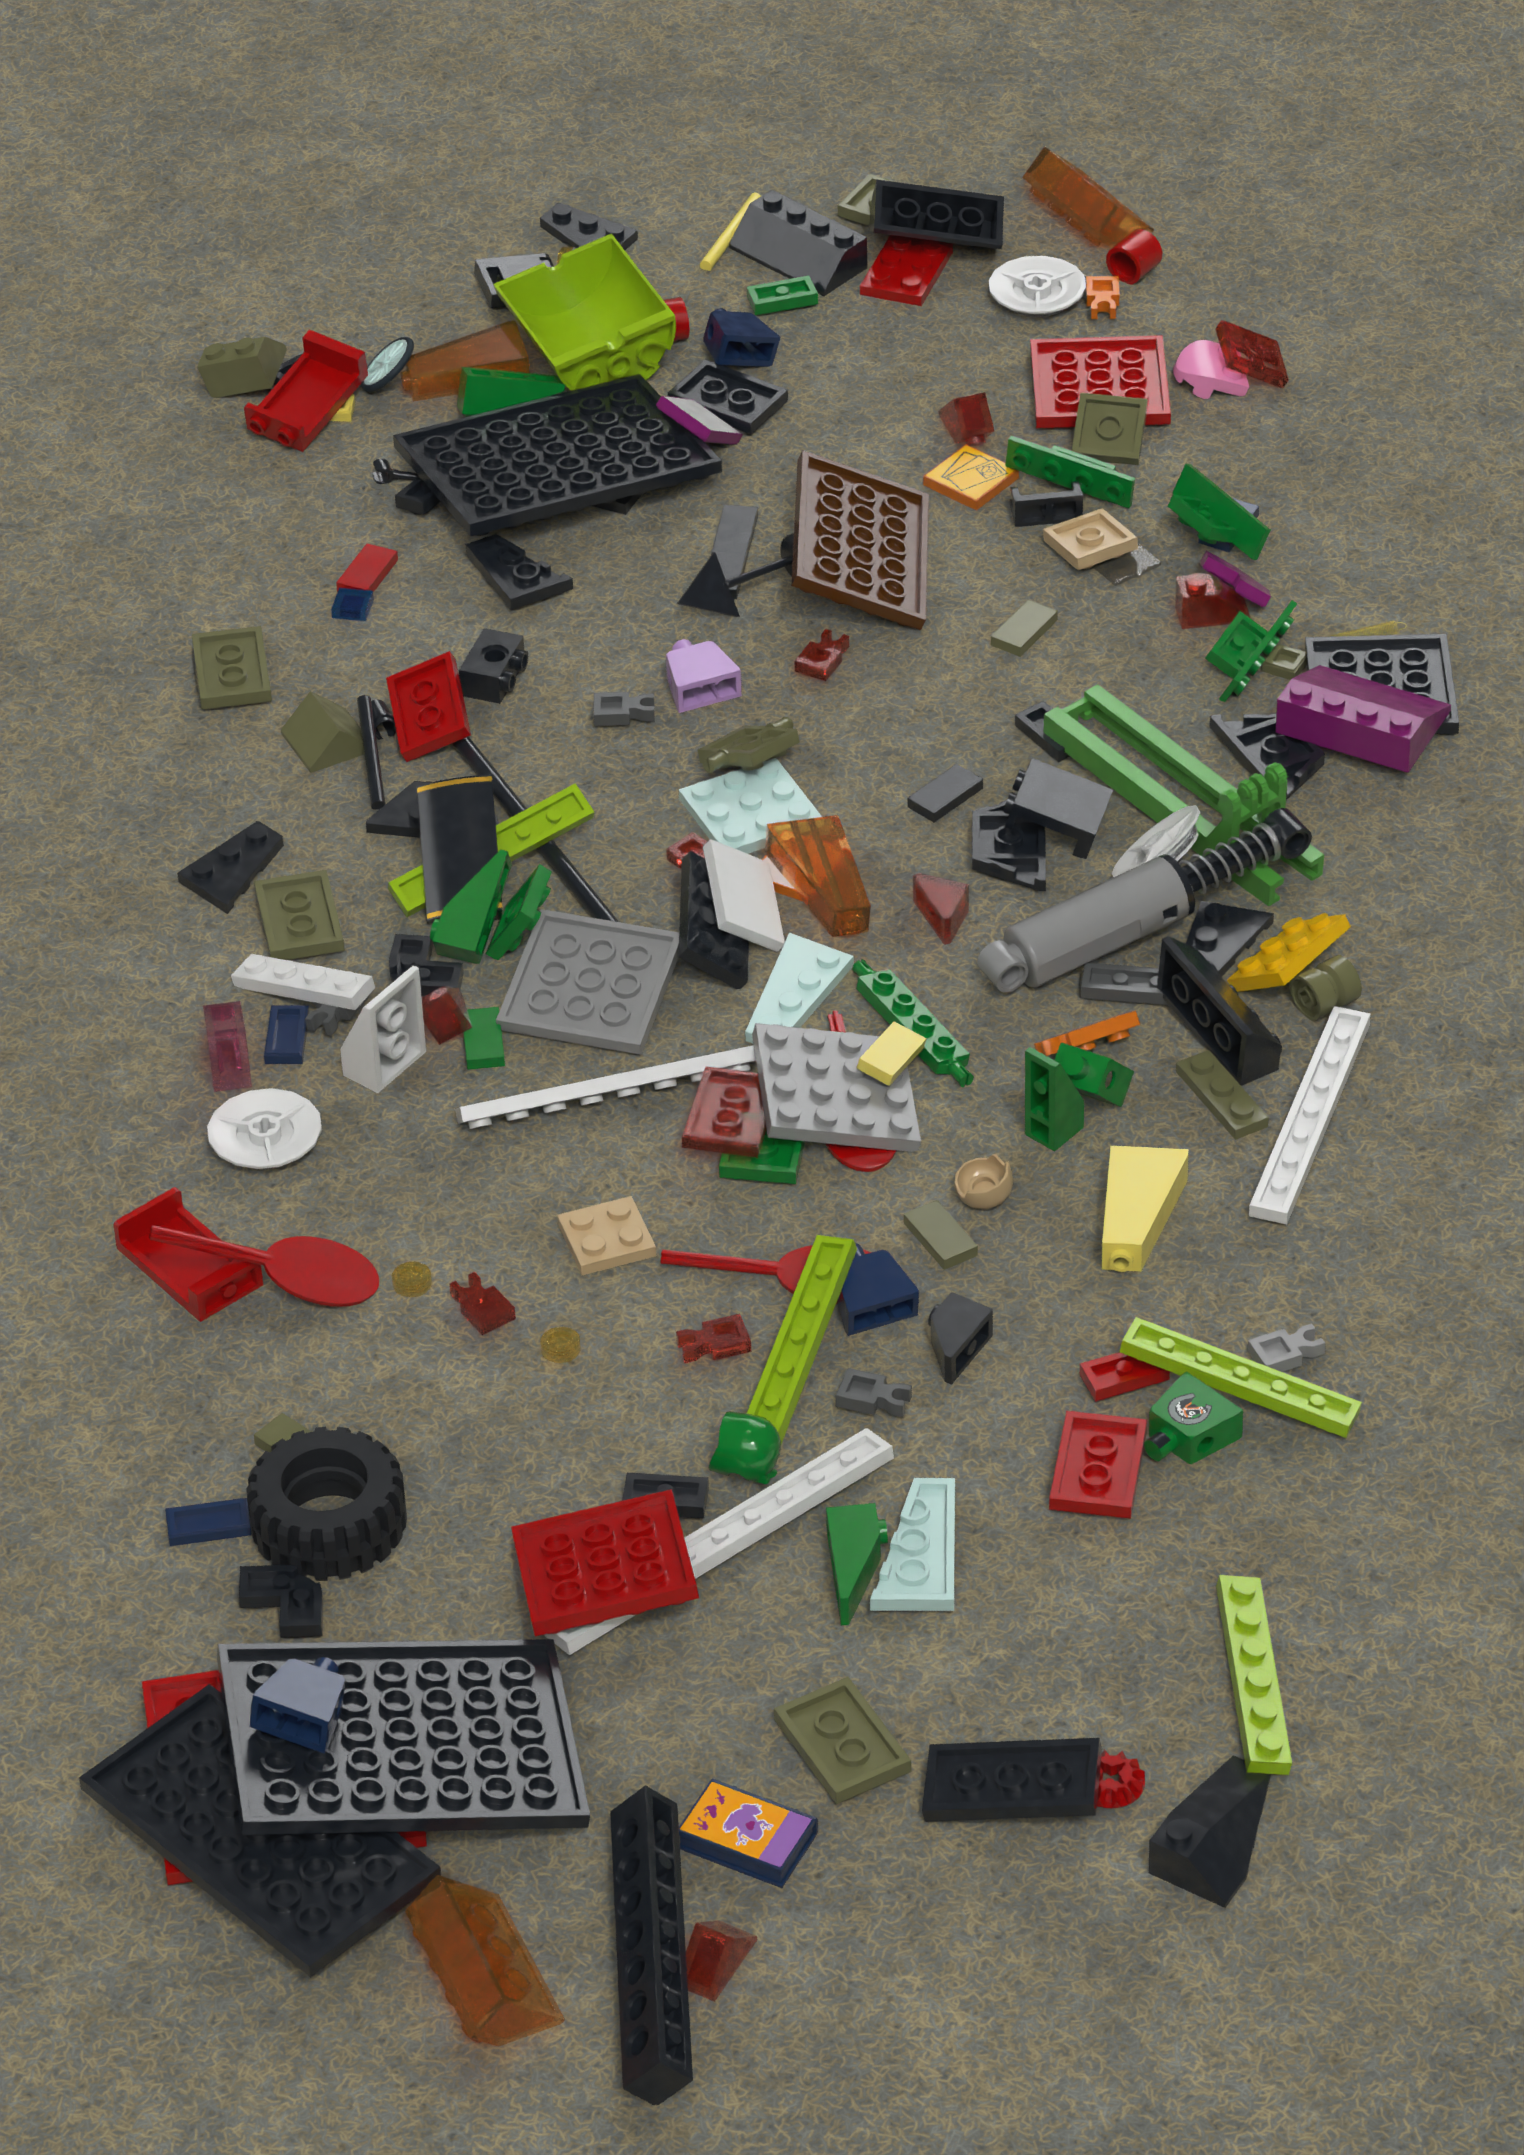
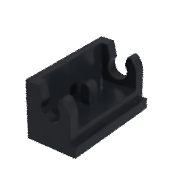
[1010,481,1083,527]

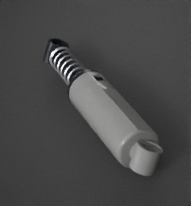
[977,808,1312,993]

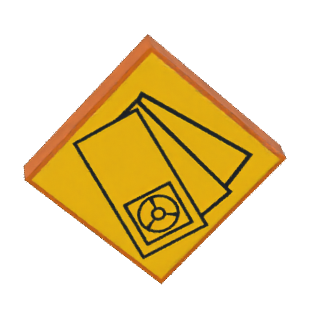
[923,444,1019,511]

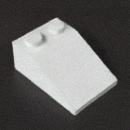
[340,965,426,1093]

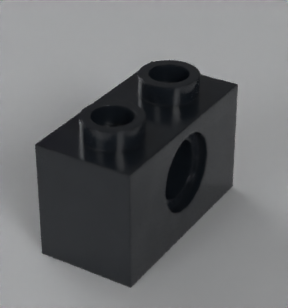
[459,628,529,704]

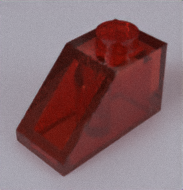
[938,392,995,446]
[1175,573,1251,629]

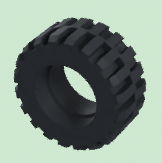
[246,1427,407,1581]

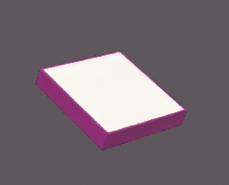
[656,396,743,445]

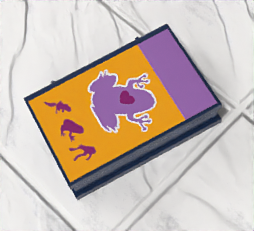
[679,1778,818,1888]

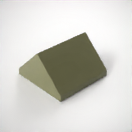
[281,691,364,773]

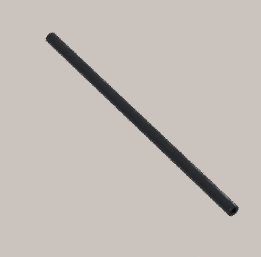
[452,736,619,922]

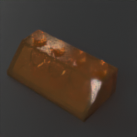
[1022,146,1154,248]
[405,1875,565,2047]

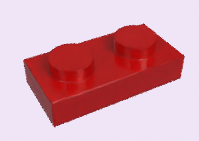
[1079,1352,1170,1402]

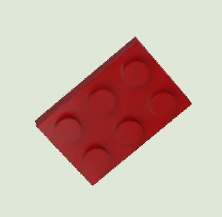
[860,235,953,306]
[386,651,471,762]
[1049,1411,1147,1519]

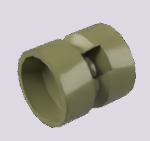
[1290,955,1362,1021]

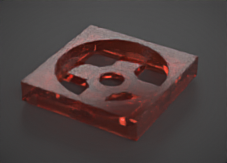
[1215,320,1289,388]

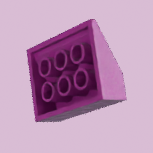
[1276,665,1451,773]

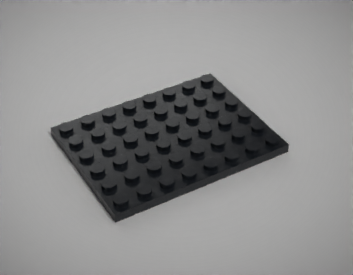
[393,374,722,536]
[217,1639,590,1835]

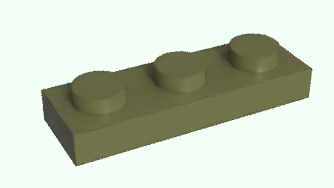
[1176,1050,1269,1140]

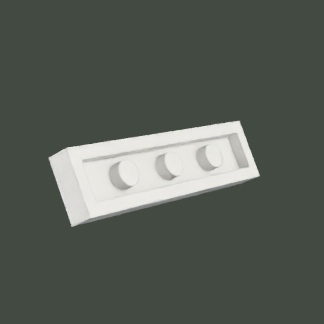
[231,954,375,1010]

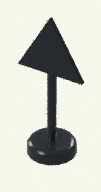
[677,533,794,617]

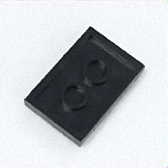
[668,359,788,434]

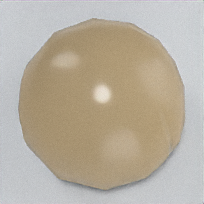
[954,1154,1013,1210]

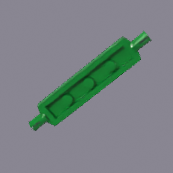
[852,959,974,1087]

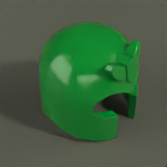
[709,1411,781,1484]

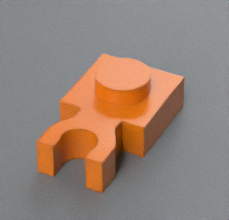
[1086,276,1120,319]

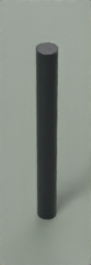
[357,695,386,810]

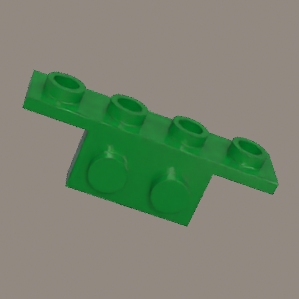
[1005,435,1135,509]
[1167,463,1271,560]
[1205,600,1297,702]

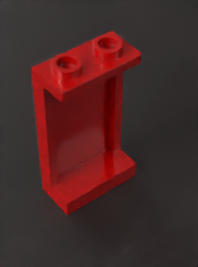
[244,329,368,452]
[113,1187,264,1322]

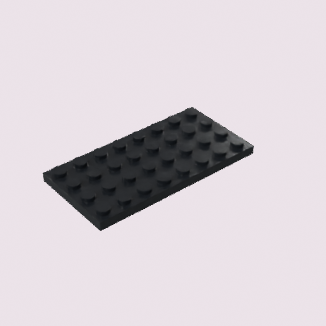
[79,1684,442,1978]

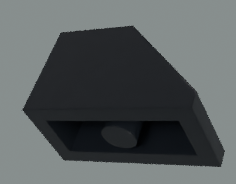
[928,1292,993,1385]

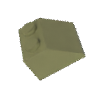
[197,337,287,398]

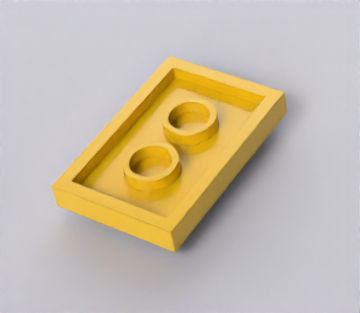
[1227,913,1351,992]

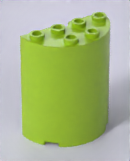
[493,233,676,391]

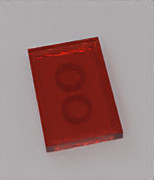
[682,1066,767,1158]

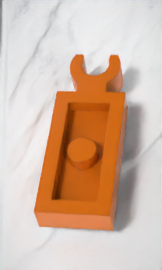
[1034,1010,1140,1056]

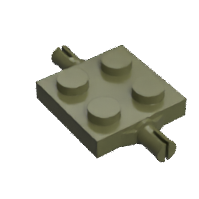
[698,717,800,773]

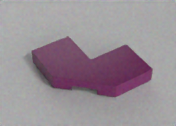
[1200,550,1271,607]

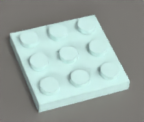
[679,758,824,854]

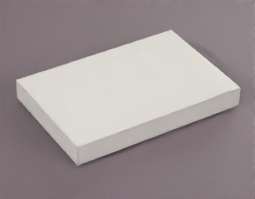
[703,839,785,952]

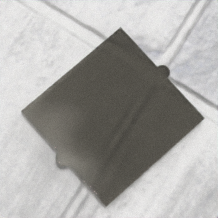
[1093,544,1161,586]

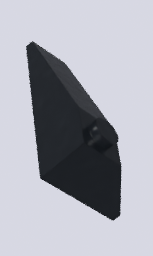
[1149,1755,1271,1908]

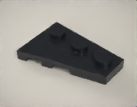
[177,821,284,914]

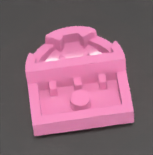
[1173,340,1249,399]

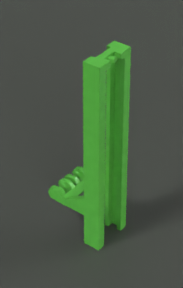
[1043,684,1324,906]

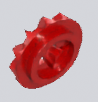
[1097,1749,1145,1808]

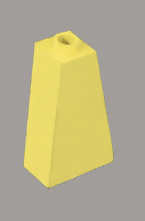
[1102,1145,1188,1272]

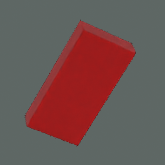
[336,543,398,599]

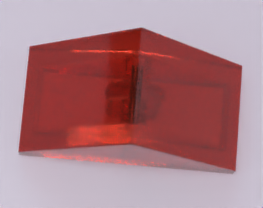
[913,873,969,945]
[422,986,472,1045]
[686,1920,757,2002]

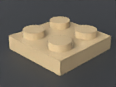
[1043,508,1138,570]
[557,1196,656,1275]

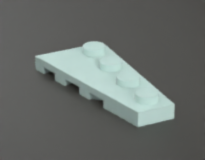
[745,933,854,1044]
[870,1478,955,1611]

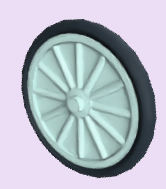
[361,337,414,392]

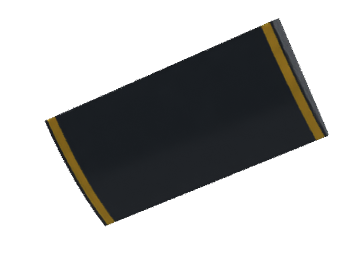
[417,775,502,924]

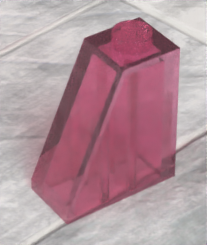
[203,1001,252,1092]

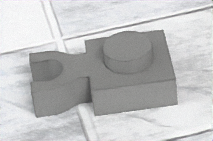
[1248,1323,1325,1372]

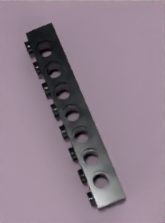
[610,1785,693,2105]

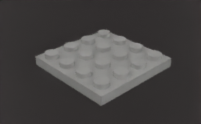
[496,909,679,1055]
[752,1023,921,1152]

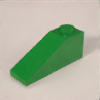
[457,367,565,417]
[430,850,512,964]
[1025,1047,1084,1152]
[826,1503,888,1626]

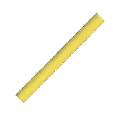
[700,192,761,271]

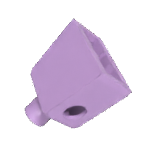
[666,639,742,713]

